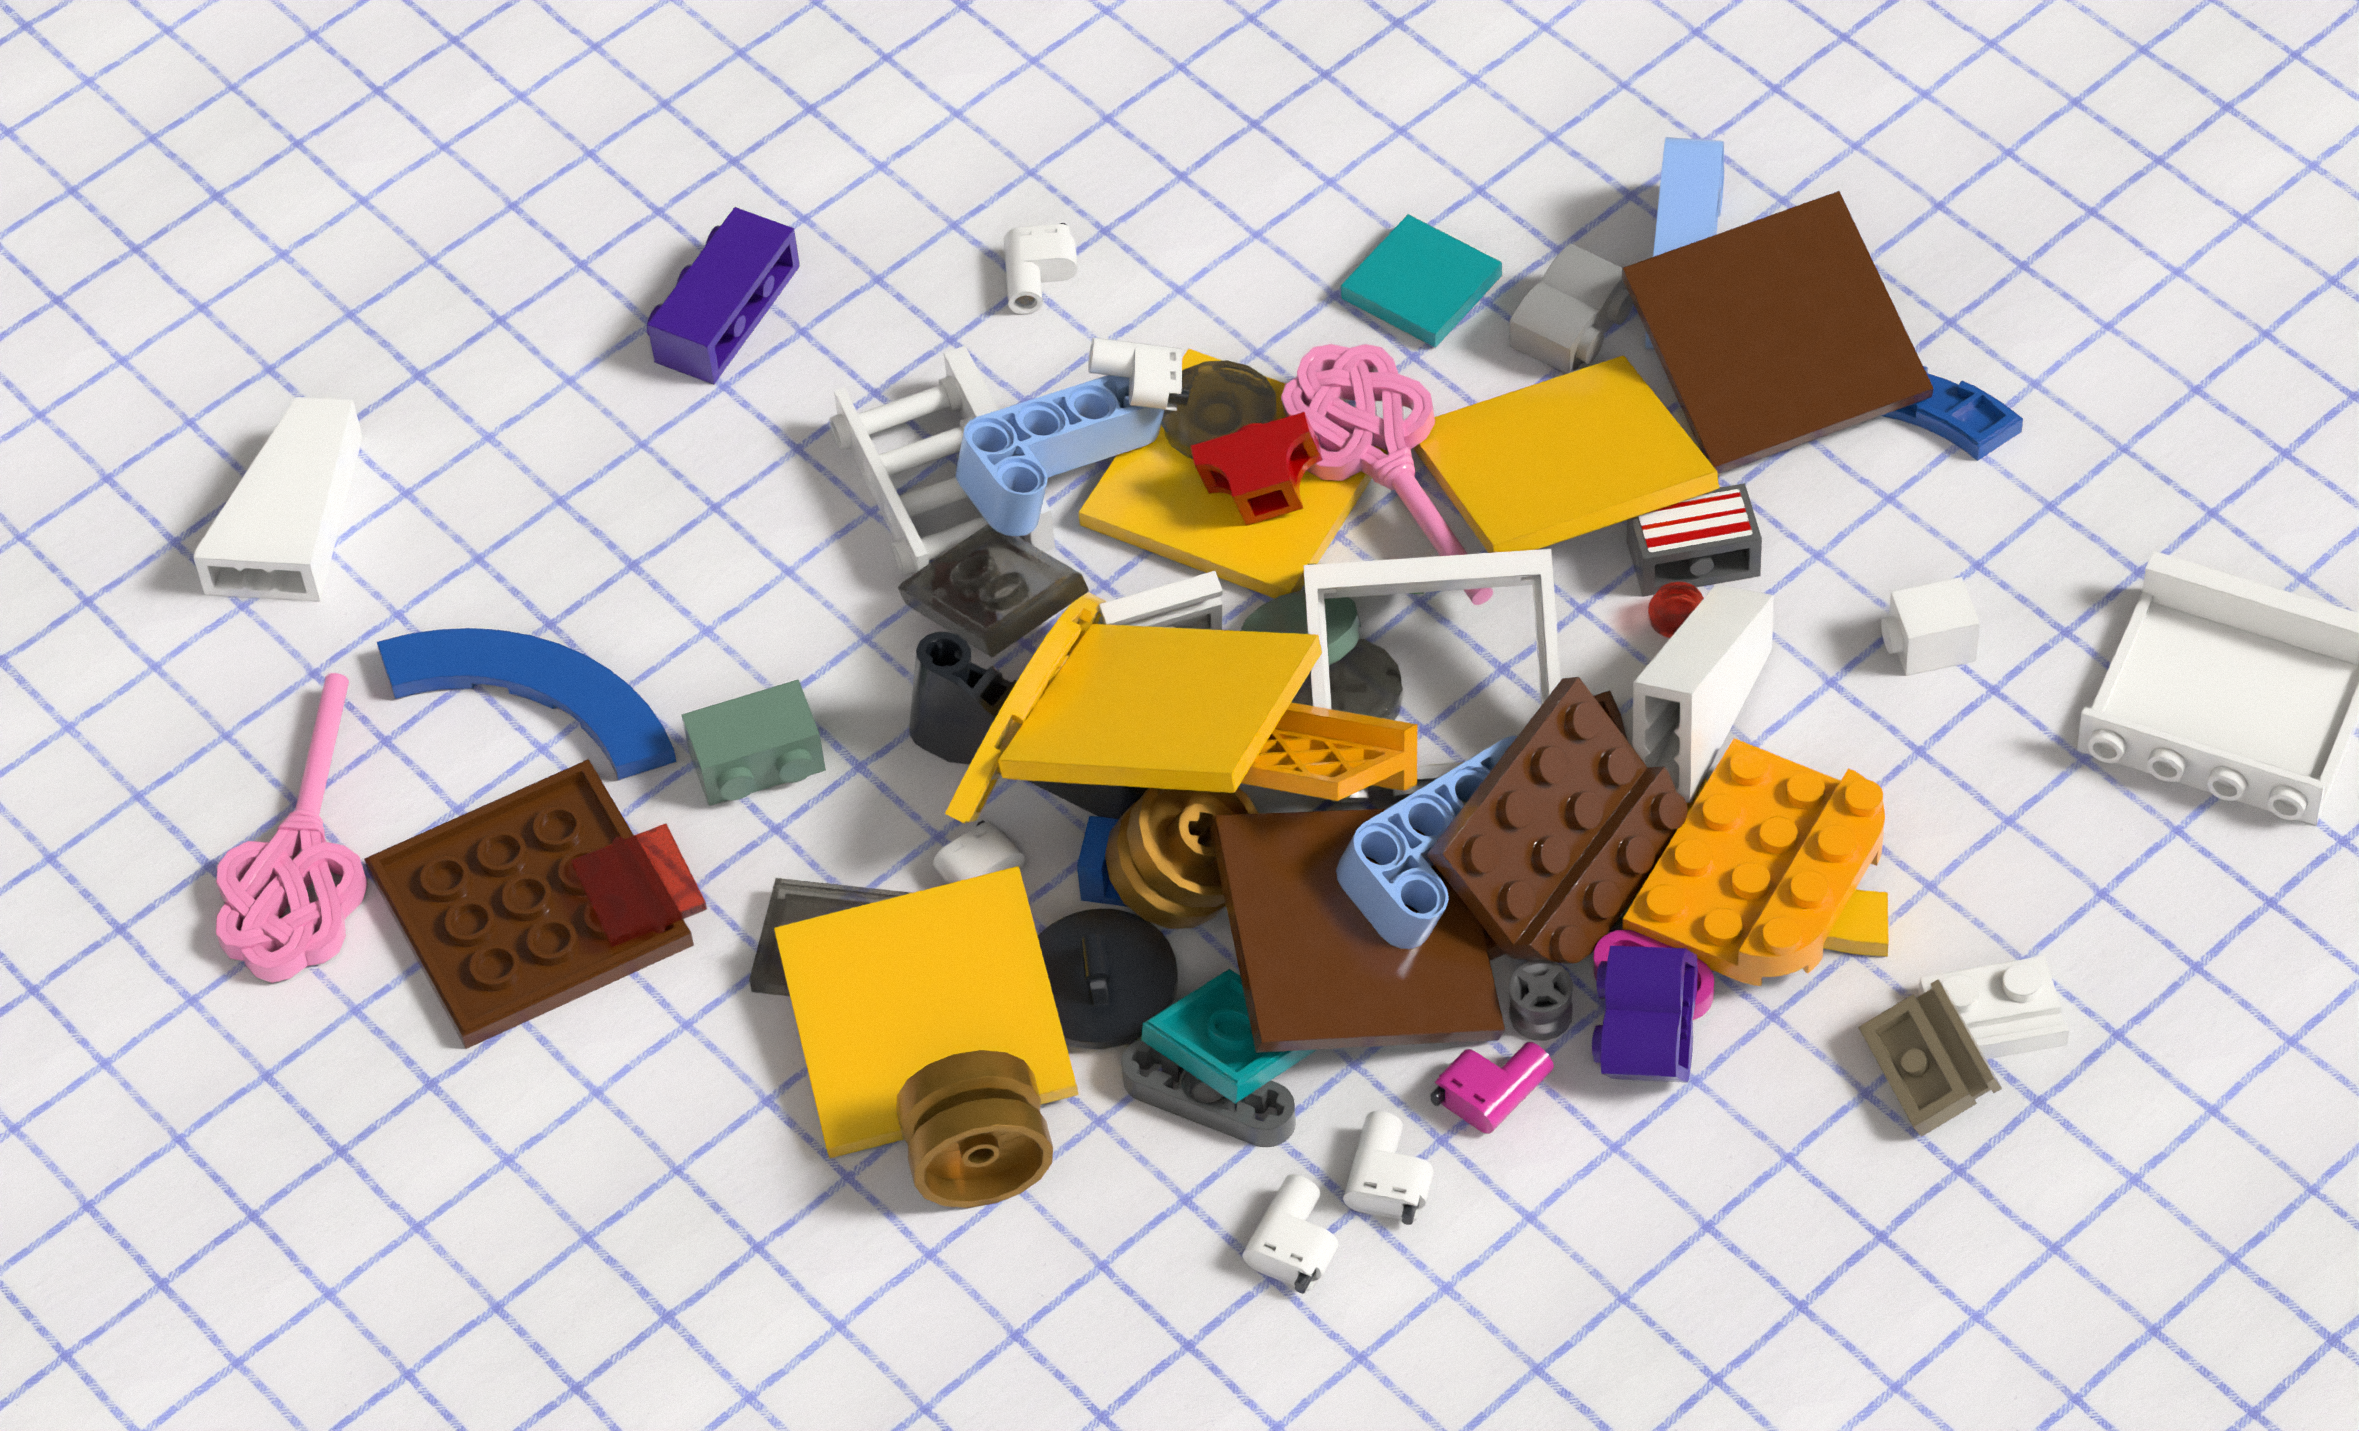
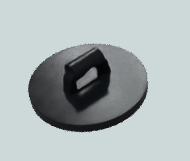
[1038,908,1178,1049]

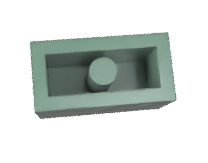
[681,679,826,806]

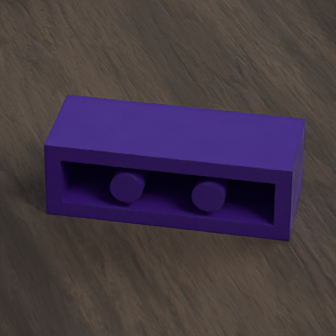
[647,207,800,385]

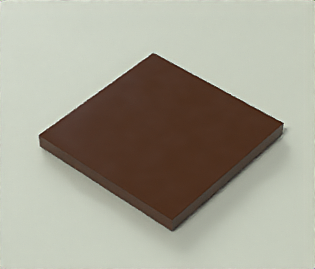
[1621,191,1934,474]
[364,759,694,1049]
[1210,809,1505,1053]

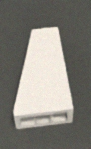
[193,397,363,601]
[1633,584,1773,803]

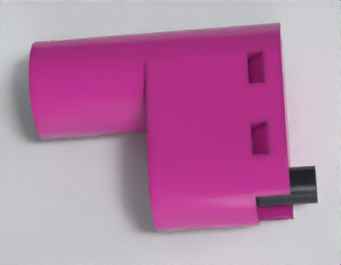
[1430,1042,1554,1134]

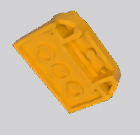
[1623,738,1885,986]

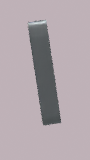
[1121,1039,1296,1147]

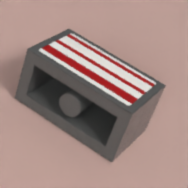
[1627,483,1762,597]

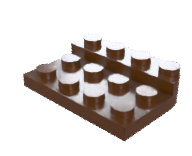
[1427,677,1688,964]

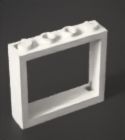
[1304,549,1561,803]

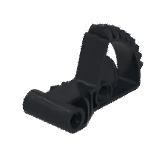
[909,632,1148,819]

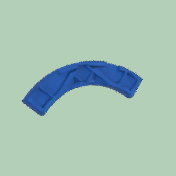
[1881,366,2023,461]
[377,628,677,780]

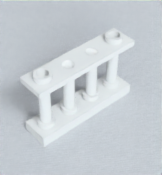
[829,346,1055,595]

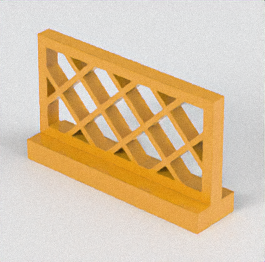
[1241,702,1418,801]

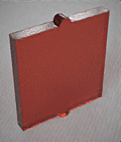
[571,823,707,947]

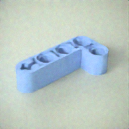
[1645,137,1724,350]
[956,375,1164,537]
[1336,736,1517,949]

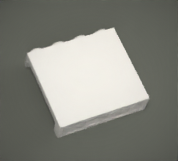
[2077,551,2359,826]

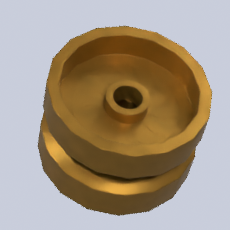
[1105,788,1259,929]
[896,1050,1053,1208]

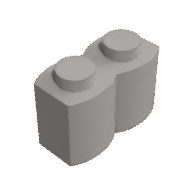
[1510,244,1633,374]

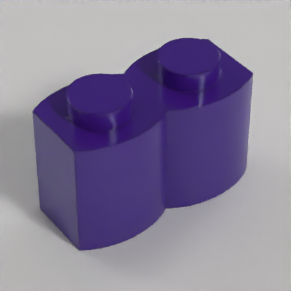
[1592,946,1698,1083]

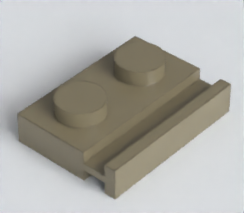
[1858,979,2002,1137]

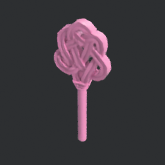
[1281,344,1493,605]
[216,673,368,983]

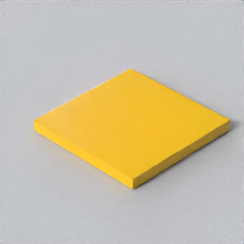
[1078,348,1387,599]
[1413,355,1719,553]
[998,624,1322,793]
[774,866,1079,1159]

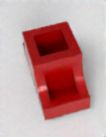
[1190,412,1323,526]

